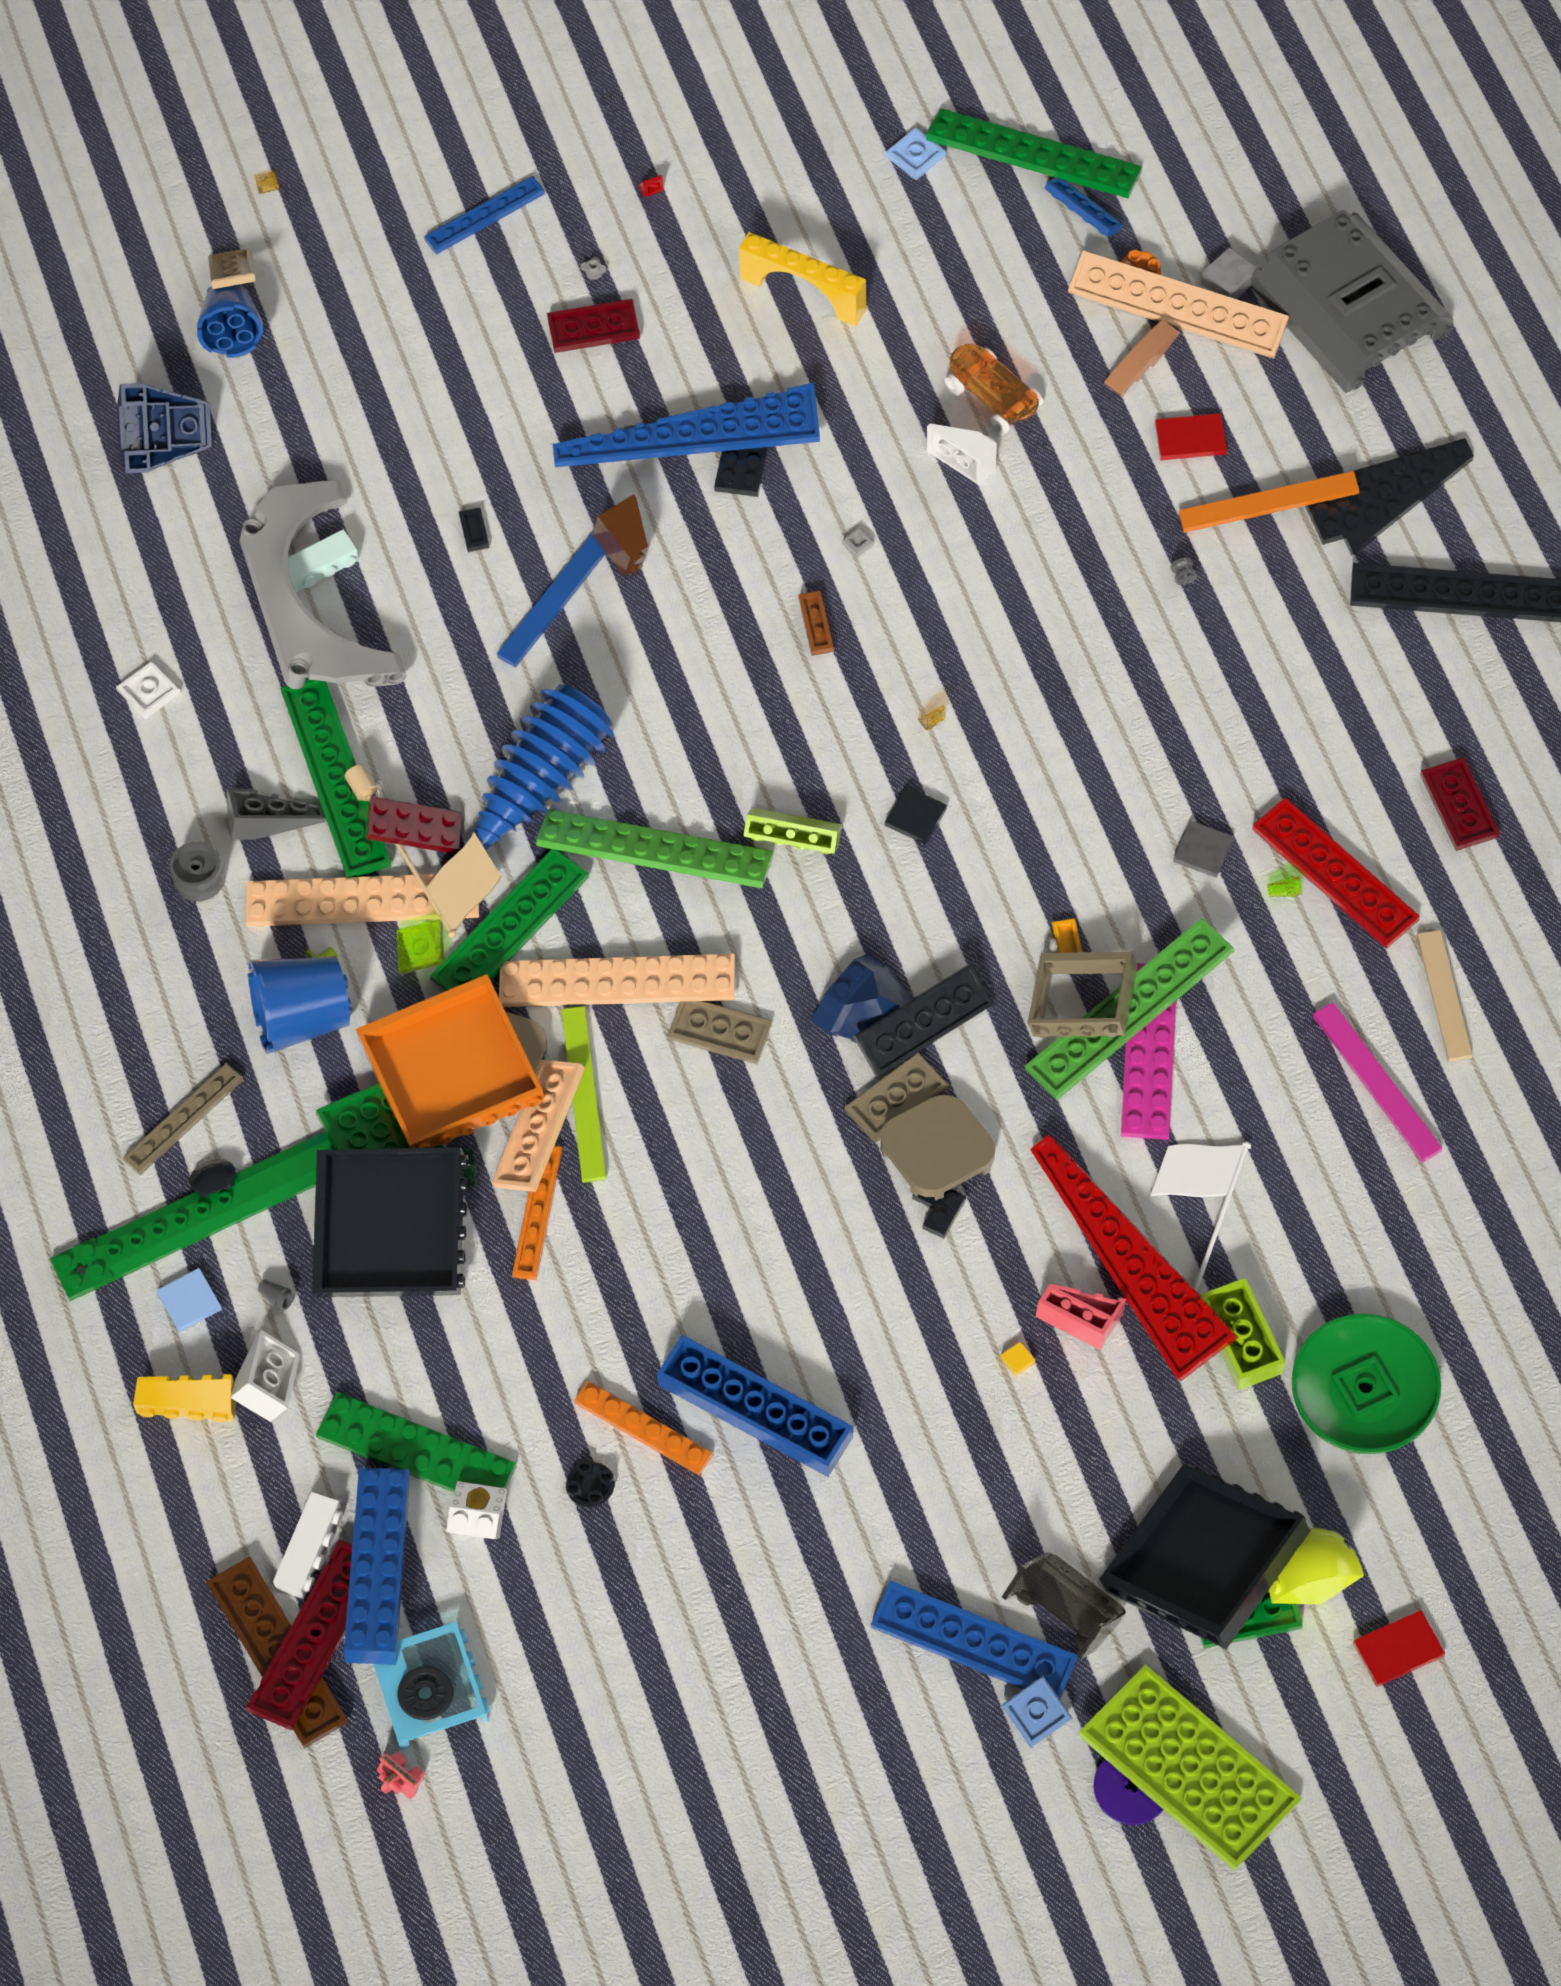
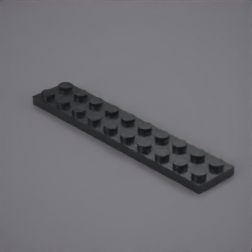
[1350,563,1561,623]

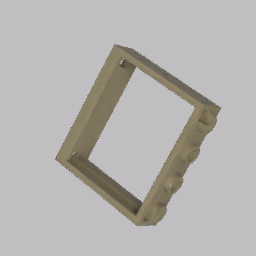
[1028,952,1138,1038]

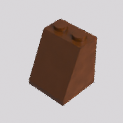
[593,494,648,577]

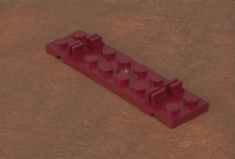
[246,1540,352,1731]

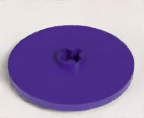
[1093,1759,1164,1825]

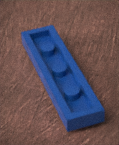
[1044,177,1123,237]

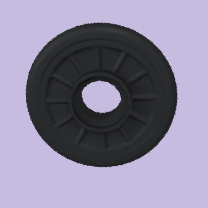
[397,1666,453,1720]

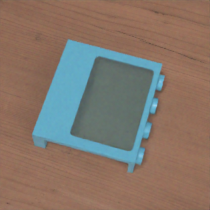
[374,1621,491,1750]

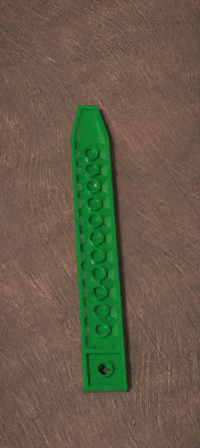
[49,1132,336,1301]

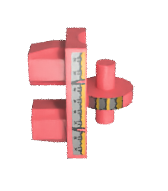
[377,1751,424,1800]

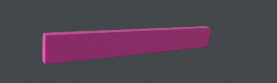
[1313,1003,1442,1163]

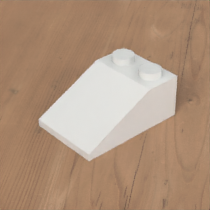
[927,424,997,486]
[231,1330,300,1422]

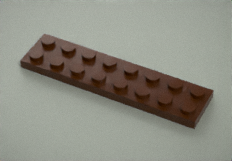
[206,1556,348,1749]

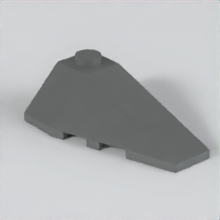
[227,789,326,840]

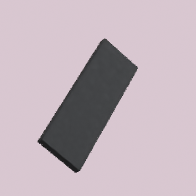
[853,963,994,1077]

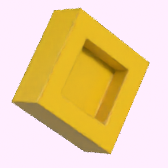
[1000,1342,1035,1377]

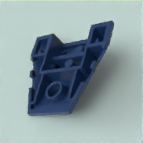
[117,383,212,474]
[811,954,913,1043]

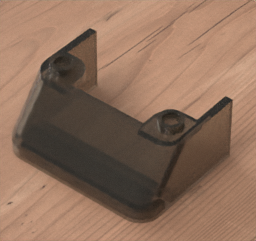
[1002,1552,1126,1659]

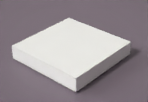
[116,661,181,719]

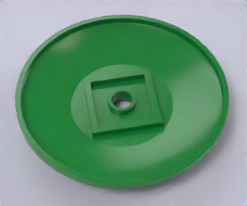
[1291,1314,1441,1454]

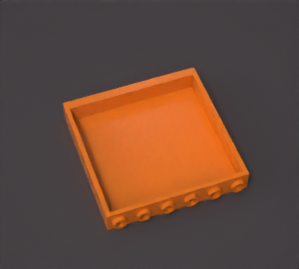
[356,974,545,1148]

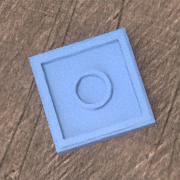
[886,127,946,180]
[156,1268,222,1332]

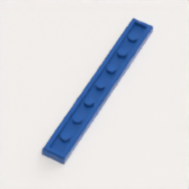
[497,531,606,668]

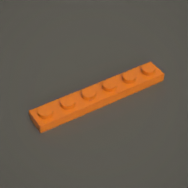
[574,1381,713,1476]

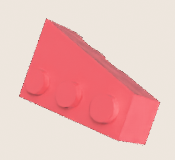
[1036,1284,1126,1350]

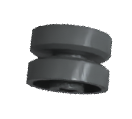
[169,842,225,902]

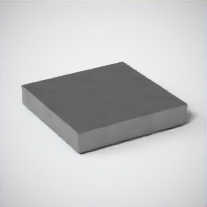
[1173,821,1234,878]

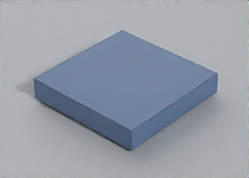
[1001,1676,1073,1748]

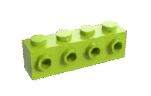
[744,807,842,854]

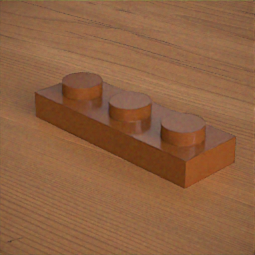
[798,591,834,656]

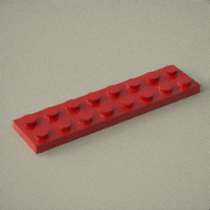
[1252,797,1420,949]

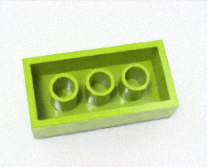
[1200,1278,1286,1391]

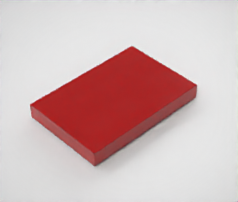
[1155,413,1227,461]
[1353,1610,1445,1687]

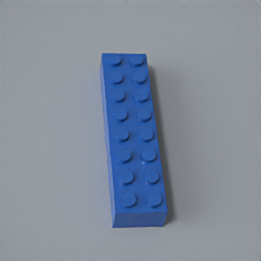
[657,1335,853,1477]
[344,1468,410,1665]

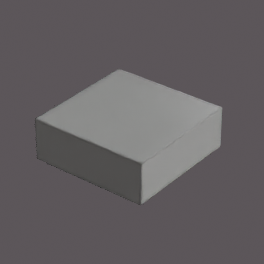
[842,527,874,558]

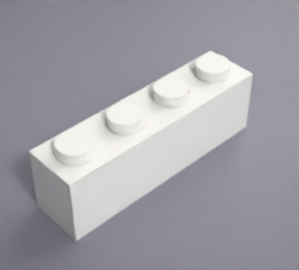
[273,1492,343,1599]

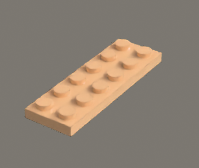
[492,1060,585,1192]

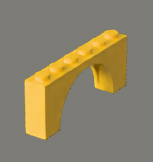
[739,232,866,326]

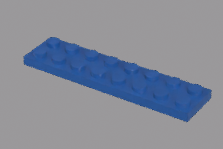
[871,1580,1078,1700]

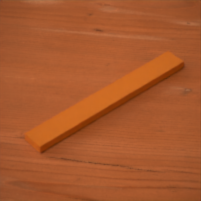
[1178,471,1359,533]

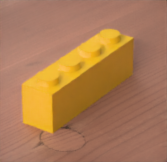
[133,1374,237,1422]

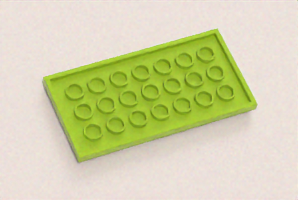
[1078,1664,1302,1871]

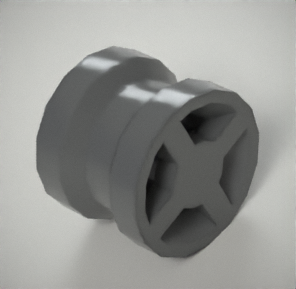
[1170,558,1197,585]

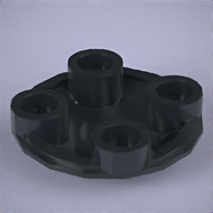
[189,1159,235,1198]
[566,1460,615,1508]

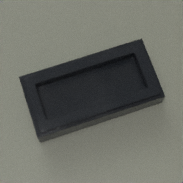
[459,507,489,552]

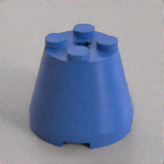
[197,284,263,358]

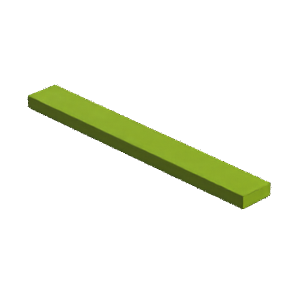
[561,1006,606,1183]

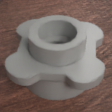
[581,257,606,279]

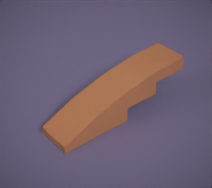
[1104,320,1180,397]

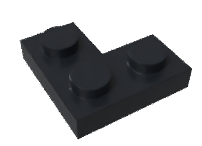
[912,1189,966,1239]

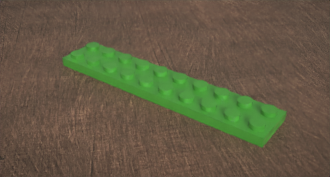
[536,809,773,889]
[1024,918,1234,1101]

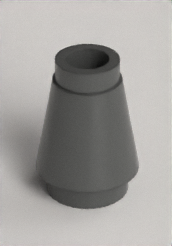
[258,1279,294,1310]

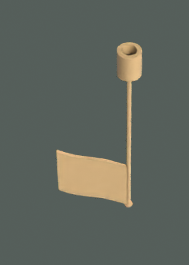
[344,764,502,938]

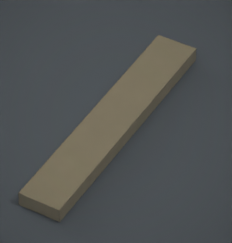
[123,1063,243,1175]

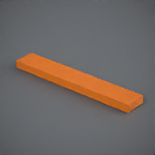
[512,1146,563,1281]

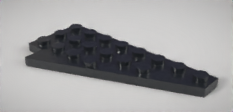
[1305,438,1474,556]

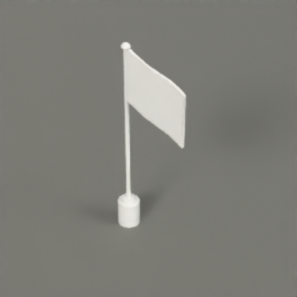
[1150,1141,1251,1292]

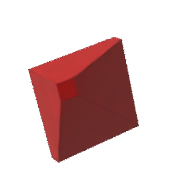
[638,175,664,198]

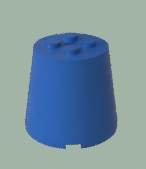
[248,957,352,1054]

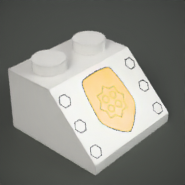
[446,1481,507,1539]

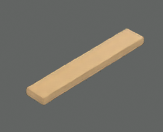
[1417,930,1472,1062]

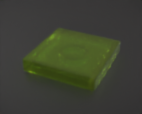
[397,919,444,974]

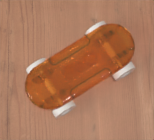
[945,344,1043,435]

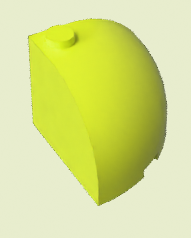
[1268,1528,1364,1605]

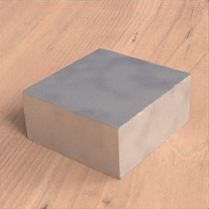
[1201,248,1257,299]

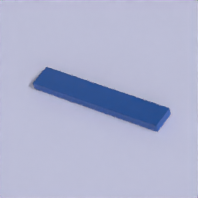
[424,176,545,255]

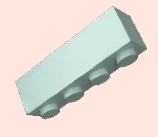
[288,529,359,592]

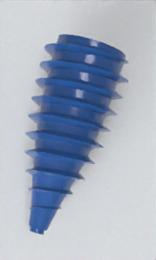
[470,684,614,850]

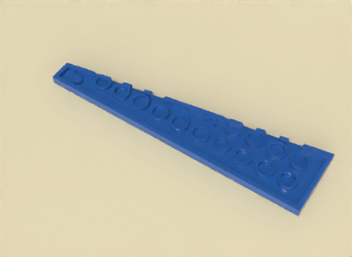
[553,382,820,467]

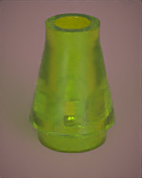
[1267,875,1302,898]

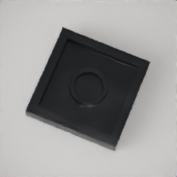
[885,786,947,845]

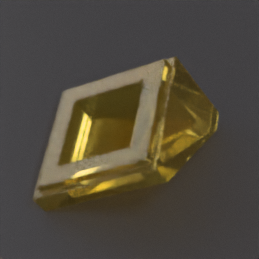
[254,171,280,194]
[918,705,945,731]

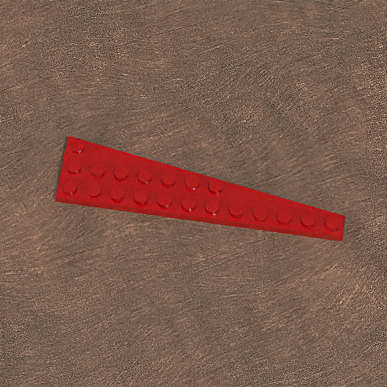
[1030,1135,1239,1381]

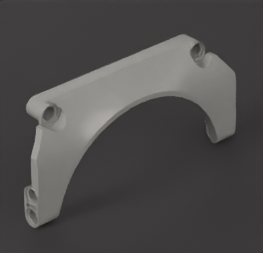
[239,480,406,689]

